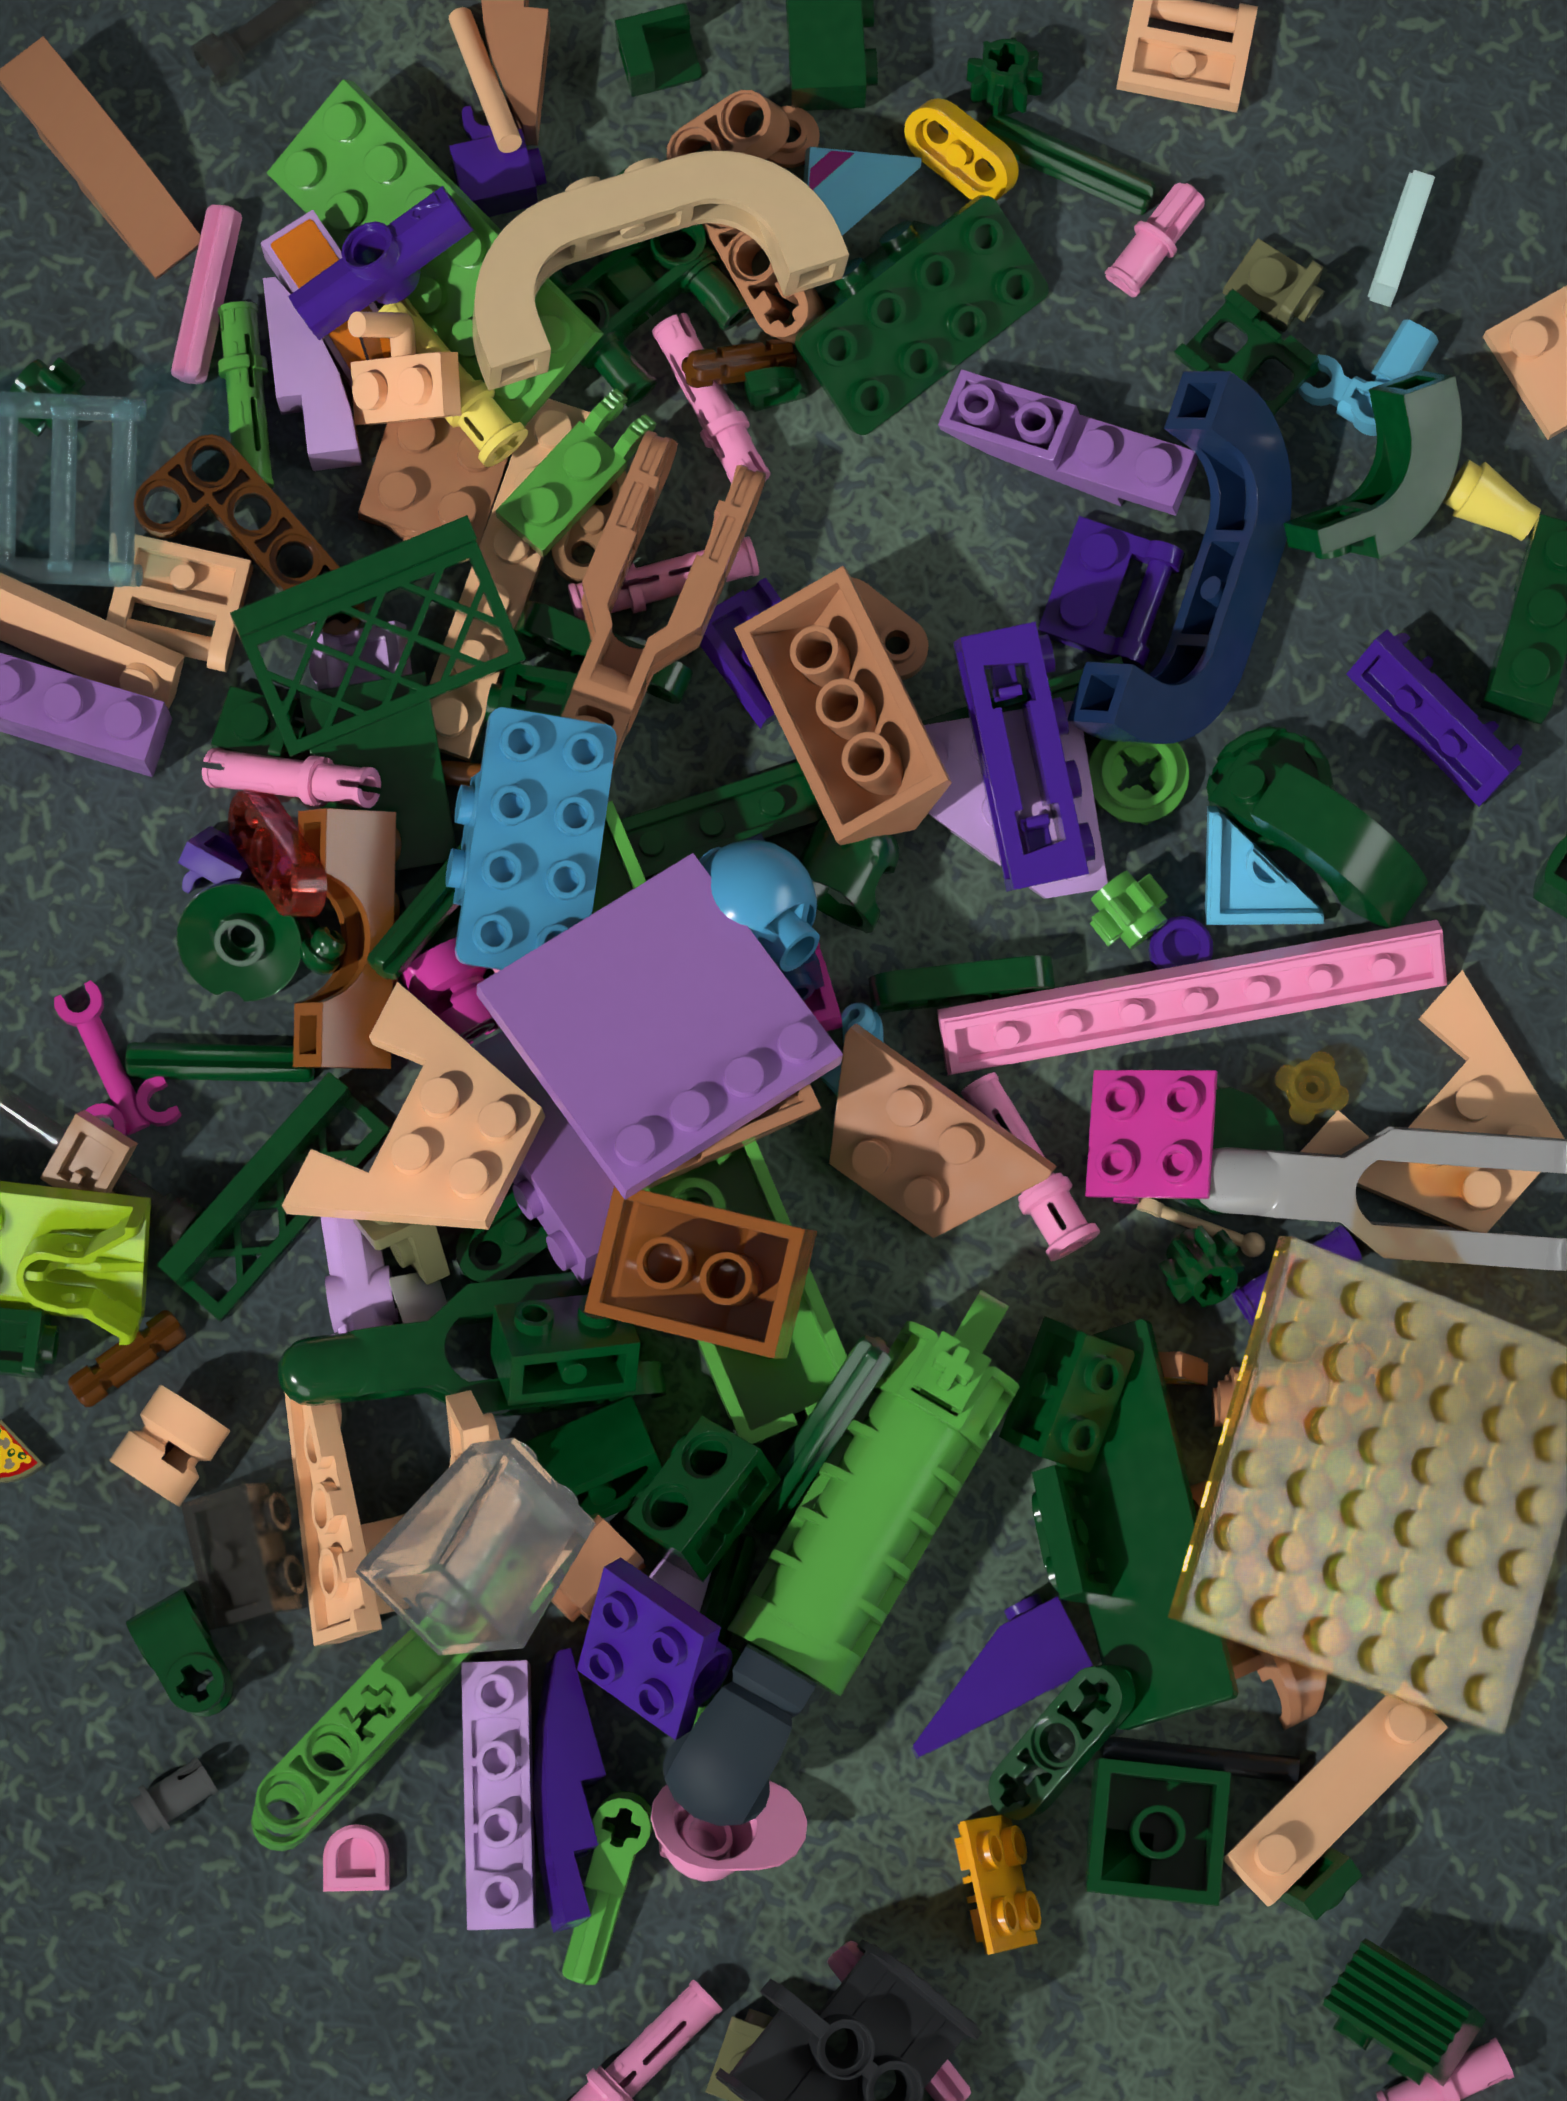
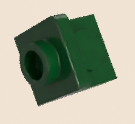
[485,663,578,721]
[211,686,307,758]

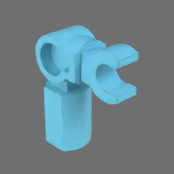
[1299,319,1439,436]

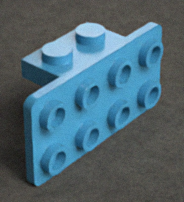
[445,707,617,970]

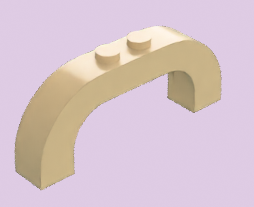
[472,151,849,391]

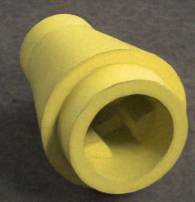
[1443,459,1541,541]

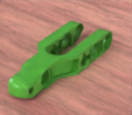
[251,1542,542,1852]

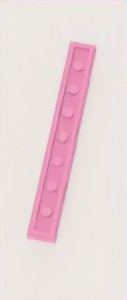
[937,920,1447,1075]

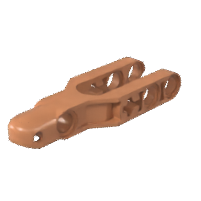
[561,430,766,766]

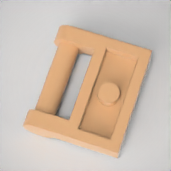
[1116,0,1258,113]
[106,533,253,672]

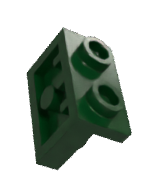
[999,1316,1135,1472]

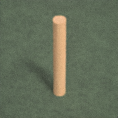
[449,7,522,153]

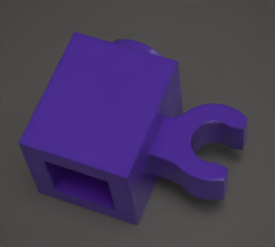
[449,106,547,217]

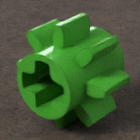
[1090,870,1169,950]

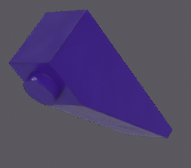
[911,1593,1093,1759]

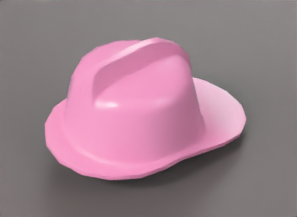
[651,1781,807,1882]

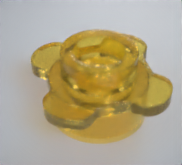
[1275,1051,1349,1125]

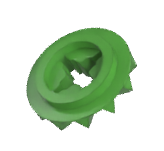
[1089,739,1189,825]

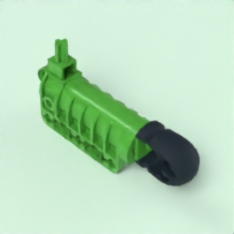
[663,1290,1020,1826]

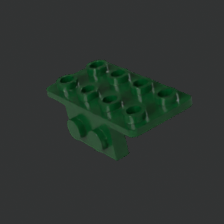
[795,195,1049,435]

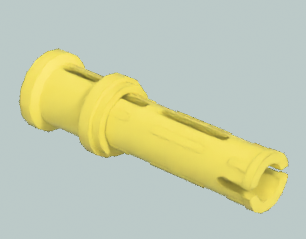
[378,298,528,467]

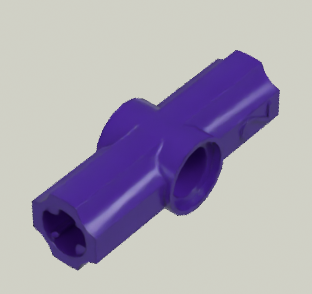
[288,186,474,340]

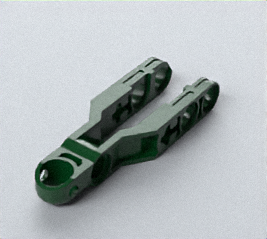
[278,1272,666,1418]

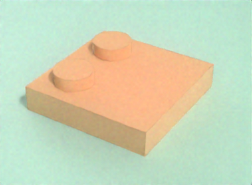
[1483,285,1567,440]

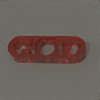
[228,791,327,917]

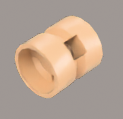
[109,1385,230,1507]

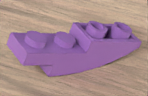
[938,369,1199,516]

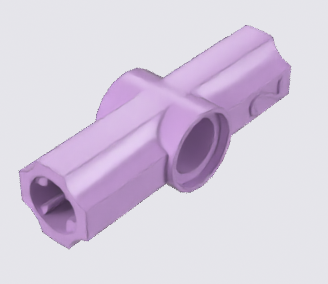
[321,1217,399,1333]

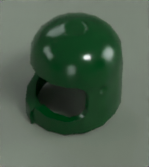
[799,817,899,933]

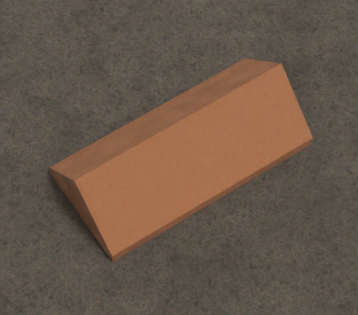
[734,566,952,845]

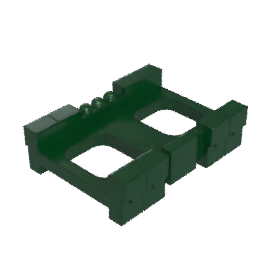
[1174,288,1319,416]

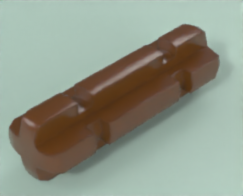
[681,339,797,388]
[68,1310,186,1407]

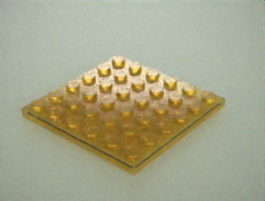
[1168,1236,1567,1734]

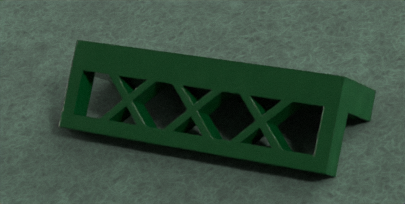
[157,1072,391,1322]

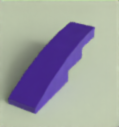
[533,1648,606,1933]

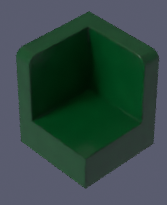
[615,3,702,97]

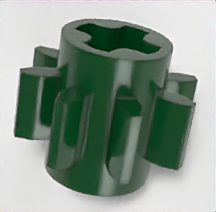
[967,38,1043,116]
[9,357,88,437]
[1159,1226,1245,1307]

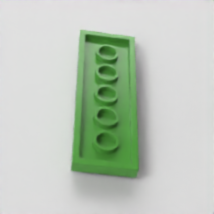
[267,79,604,427]

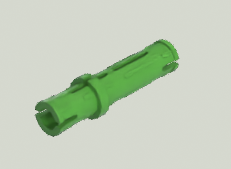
[218,301,274,488]

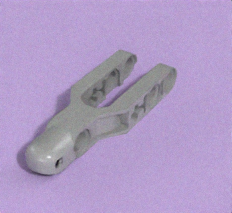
[1199,1126,1567,1271]

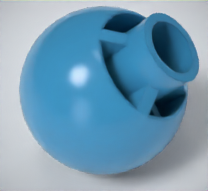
[699,840,820,972]

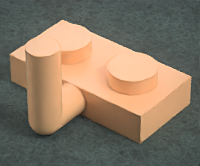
[348,311,462,425]

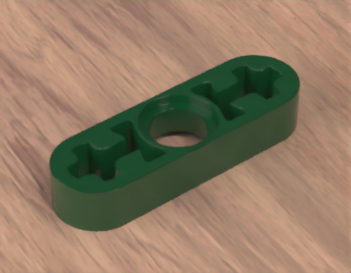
[514,601,693,704]
[868,955,1055,1013]
[988,1664,1136,1820]

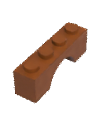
[293,808,401,1069]

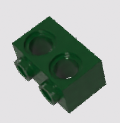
[623,1416,781,1582]

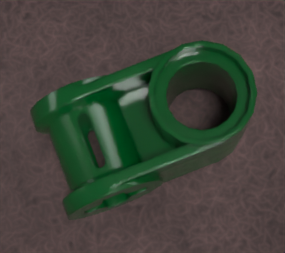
[126,1588,234,1717]

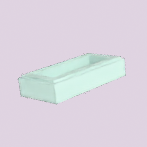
[1367,170,1435,307]

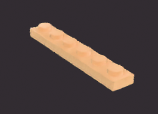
[429,399,591,762]

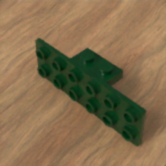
[1031,1319,1239,1730]

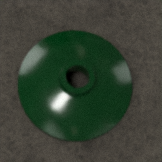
[176,881,303,1002]

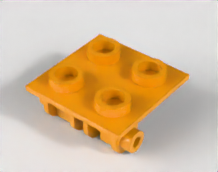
[954,1815,1041,1955]

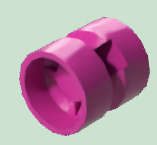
[400,937,500,1044]

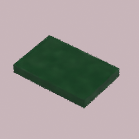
[299,671,457,871]

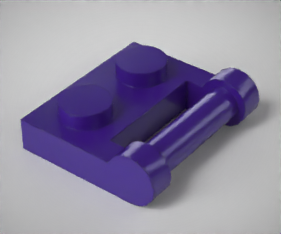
[1038,516,1185,670]

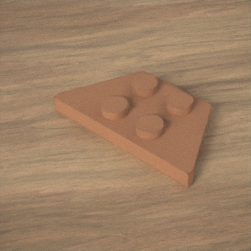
[829,1023,1057,1238]

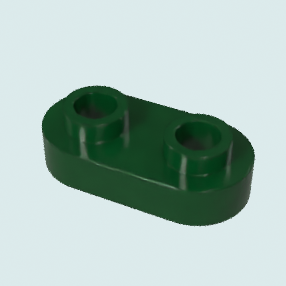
[456,1193,549,1283]

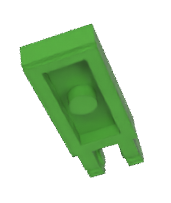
[496,389,657,557]

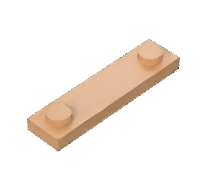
[0,573,185,709]
[1223,1680,1448,1907]

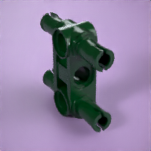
[549,168,751,407]

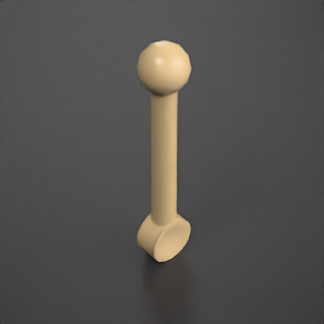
[1136,1198,1265,1257]

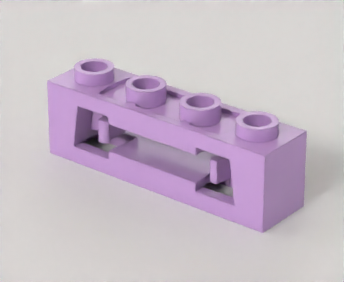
[461,1660,537,1930]

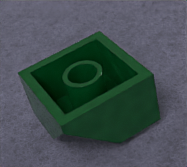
[1086,1758,1231,1907]

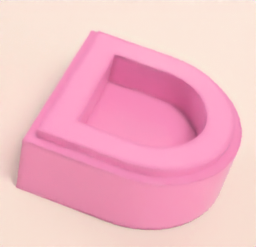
[323,1824,390,1892]

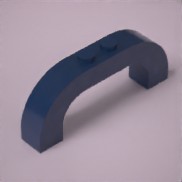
[1067,371,1292,744]

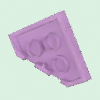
[924,701,1108,899]

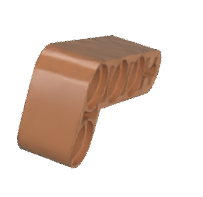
[667,90,826,345]

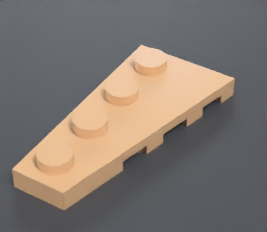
[284,1392,382,1646]

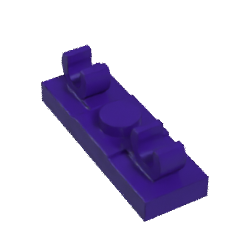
[1346,629,1522,807]

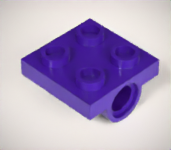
[577,1557,733,1741]

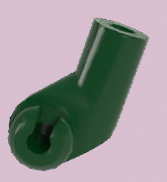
[298,918,346,976]

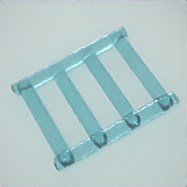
[0,391,147,587]

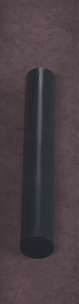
[1102,1736,1300,1783]

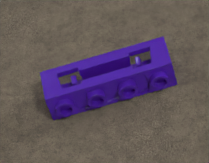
[953,622,1095,892]

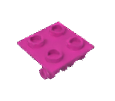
[1085,1070,1218,1204]

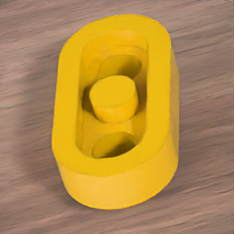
[904,98,1019,201]

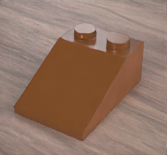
[584,1186,817,1359]

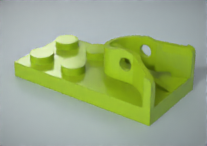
[0,1181,151,1345]

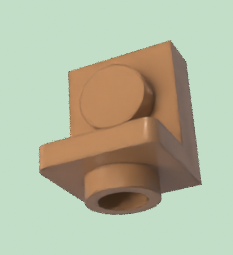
[40,1110,138,1194]

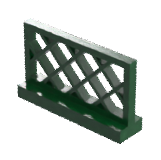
[230,515,526,758]

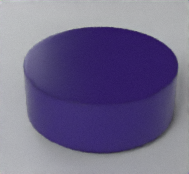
[1149,916,1213,970]

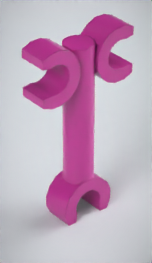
[54,980,182,1136]

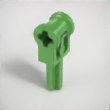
[562,1791,653,1985]

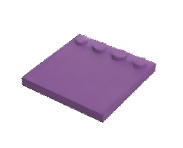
[476,853,843,1200]

